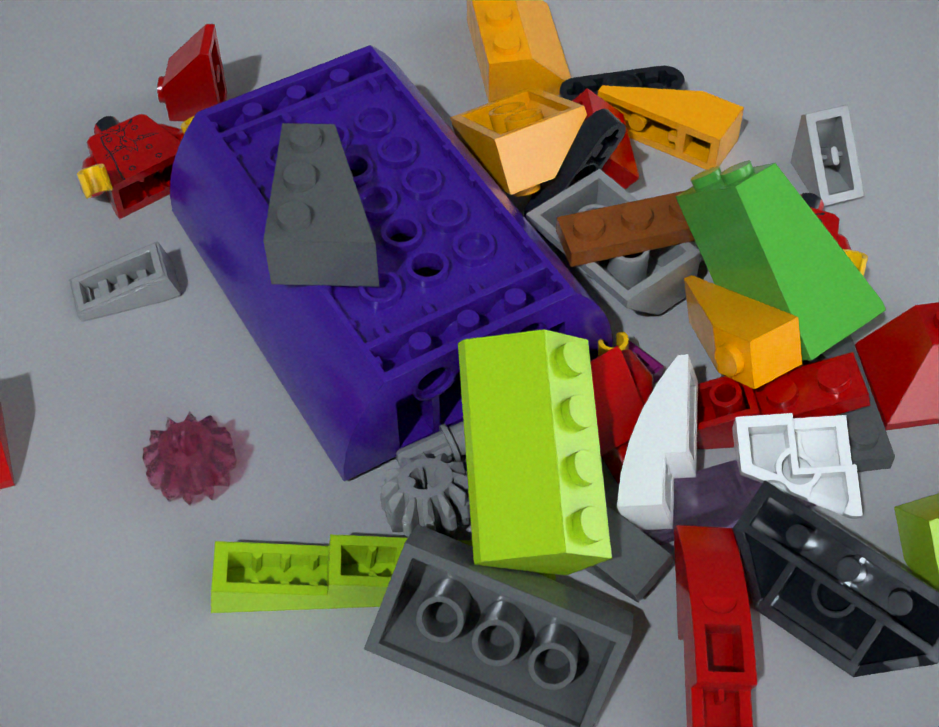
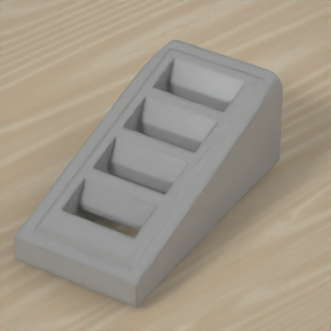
[69,241,182,321]

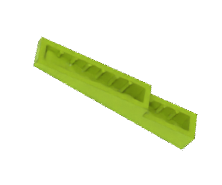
[211,534,556,613]

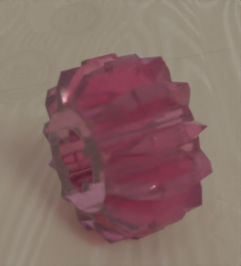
[142,411,237,506]

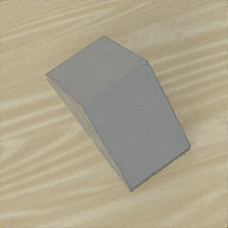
[791,105,864,206]

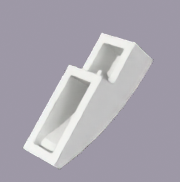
[617,354,698,530]

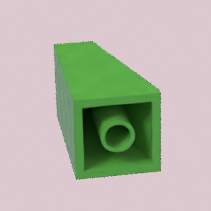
[675,160,886,360]

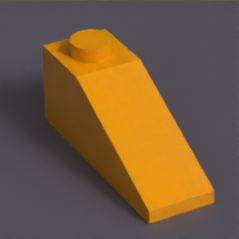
[597,85,744,170]
[684,275,802,389]

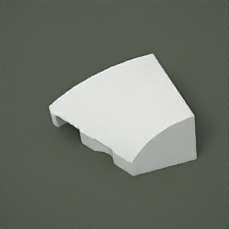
[732,413,863,519]

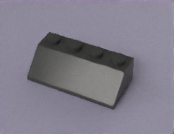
[364,524,634,727]

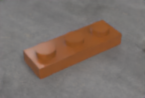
[556,190,695,267]

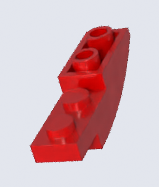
[697,352,870,449]
[674,525,757,727]

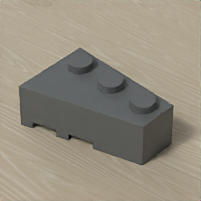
[263,123,379,287]

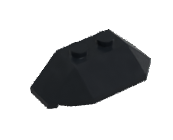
[733,480,939,677]

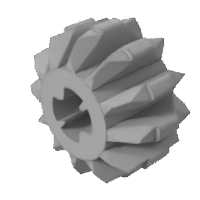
[380,451,470,538]

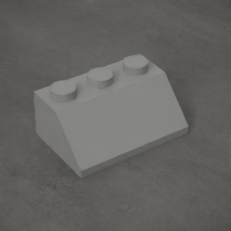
[526,169,701,315]

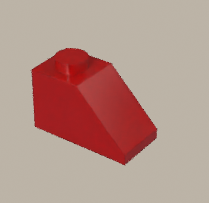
[157,24,227,121]

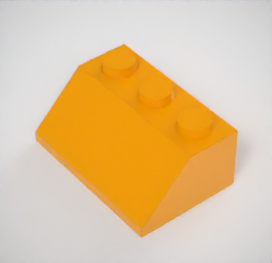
[467,0,571,103]
[450,87,587,197]

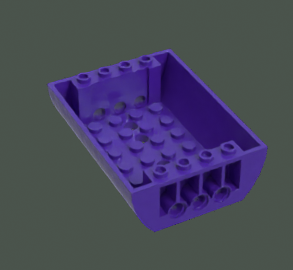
[170,45,613,482]

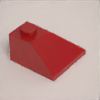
[855,302,939,430]

